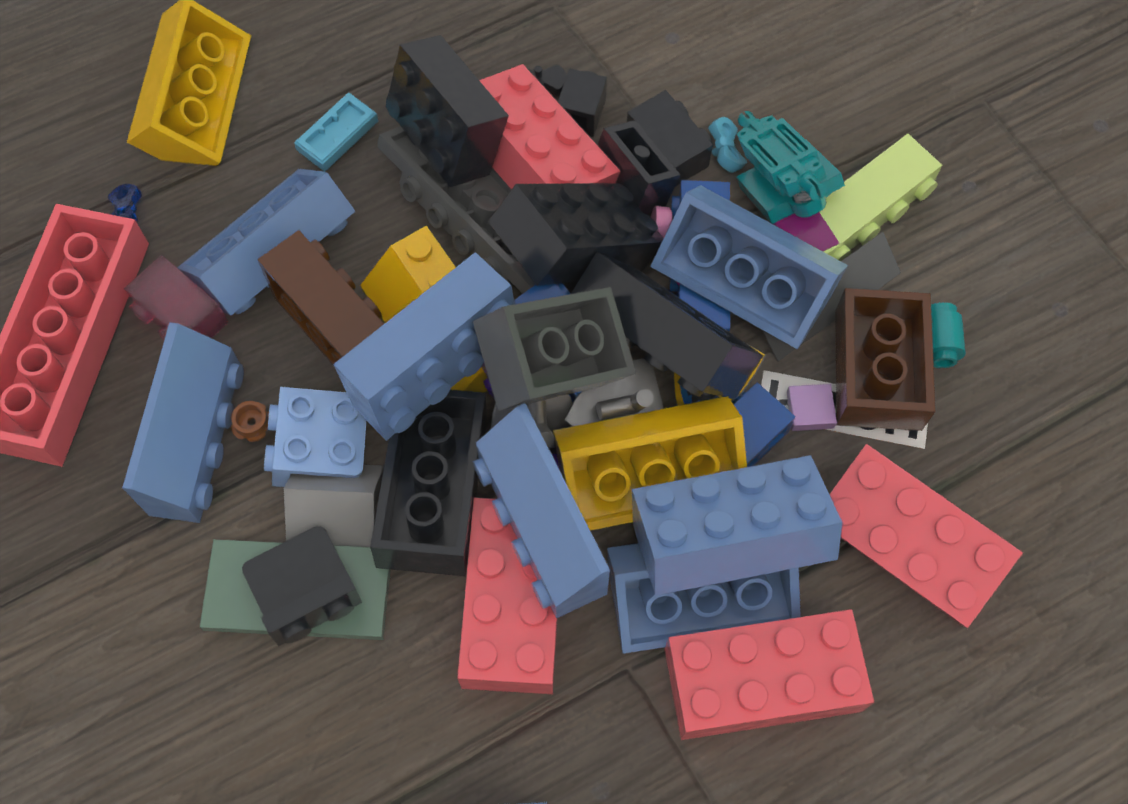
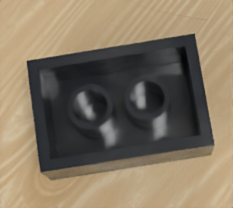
[385,35,509,187]

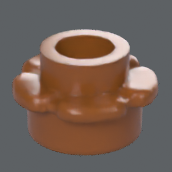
[231,401,269,442]

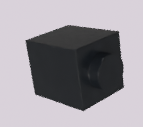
[558,68,607,138]

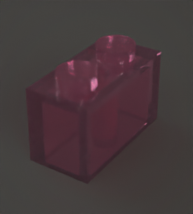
[124,255,229,340]

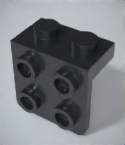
[242,526,362,646]

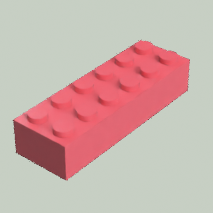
[0,204,149,467]

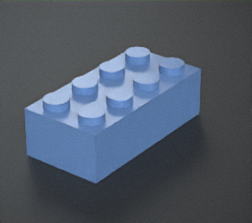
[333,252,515,441]
[632,455,843,596]

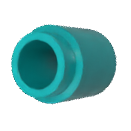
[931,302,966,368]

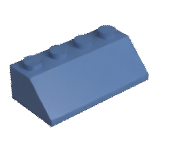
[177,169,355,316]
[650,185,848,349]
[122,322,244,523]
[473,403,610,618]
[607,543,801,654]

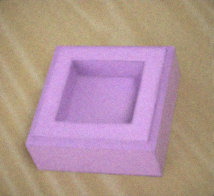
[787,384,837,431]

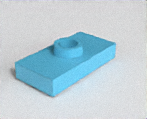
[294,92,378,172]

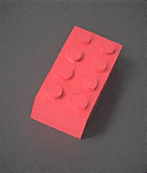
[479,64,620,190]
[829,444,1023,628]
[457,497,558,694]
[665,609,874,740]

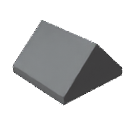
[284,465,384,547]

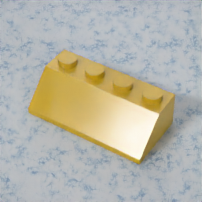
[127,0,251,166]
[360,226,488,392]
[553,396,747,531]

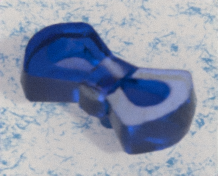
[108,184,142,222]

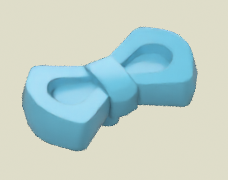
[708,117,747,173]

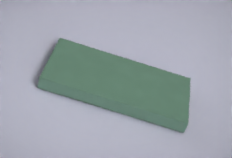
[200,539,391,640]

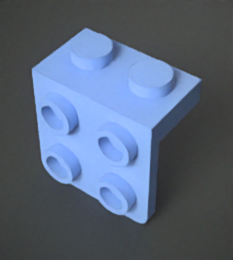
[264,387,366,487]

